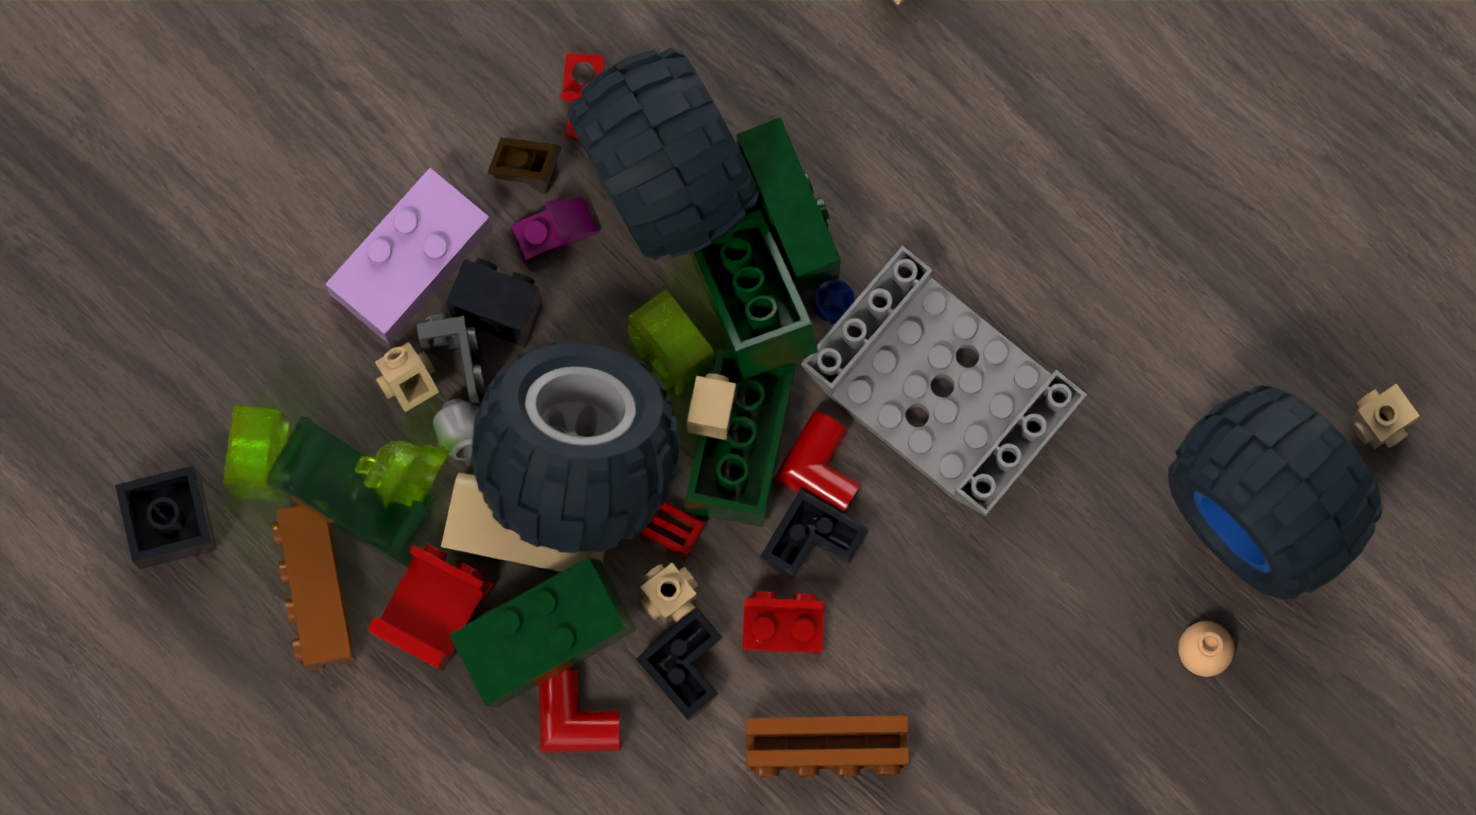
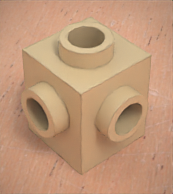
[375,342,439,412]
[1351,384,1420,450]
[640,563,698,625]

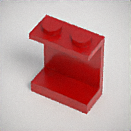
[367,544,488,672]

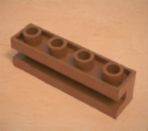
[271,501,356,671]
[746,716,909,778]

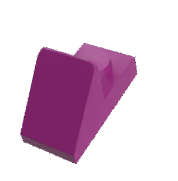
[510,196,598,263]

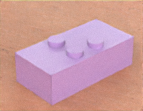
[325,168,492,344]

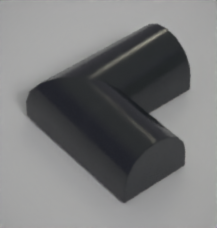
[760,489,869,579]
[636,607,723,721]

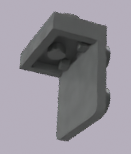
[416,314,486,407]

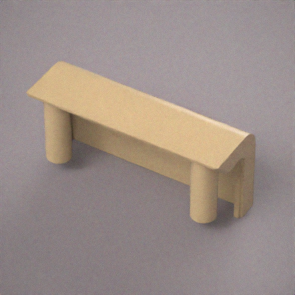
[441,472,605,572]

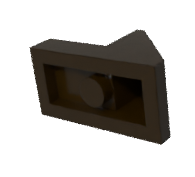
[487,137,562,194]

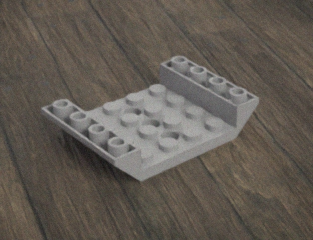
[801,245,1087,516]

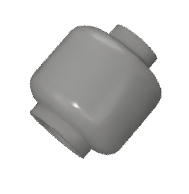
[433,399,480,460]

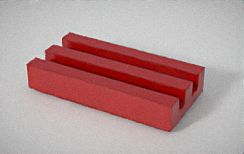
[639,502,705,559]

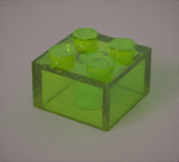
[627,289,715,395]
[223,405,296,503]

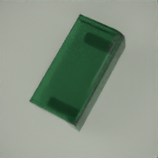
[266,416,434,569]

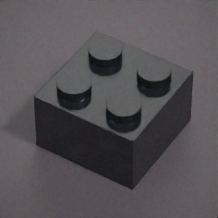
[446,258,543,348]
[115,465,218,569]

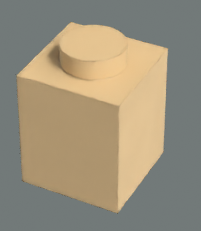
[687,374,736,440]

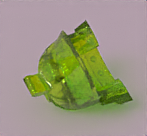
[354,440,450,512]

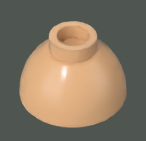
[1178,621,1234,677]

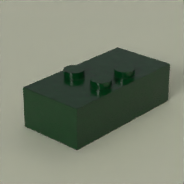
[737,117,841,294]
[691,210,818,380]
[685,349,796,527]
[449,557,637,707]

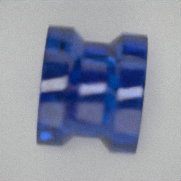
[815,280,854,325]

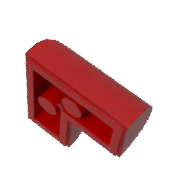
[773,411,861,515]
[538,669,621,753]

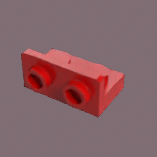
[742,592,824,654]

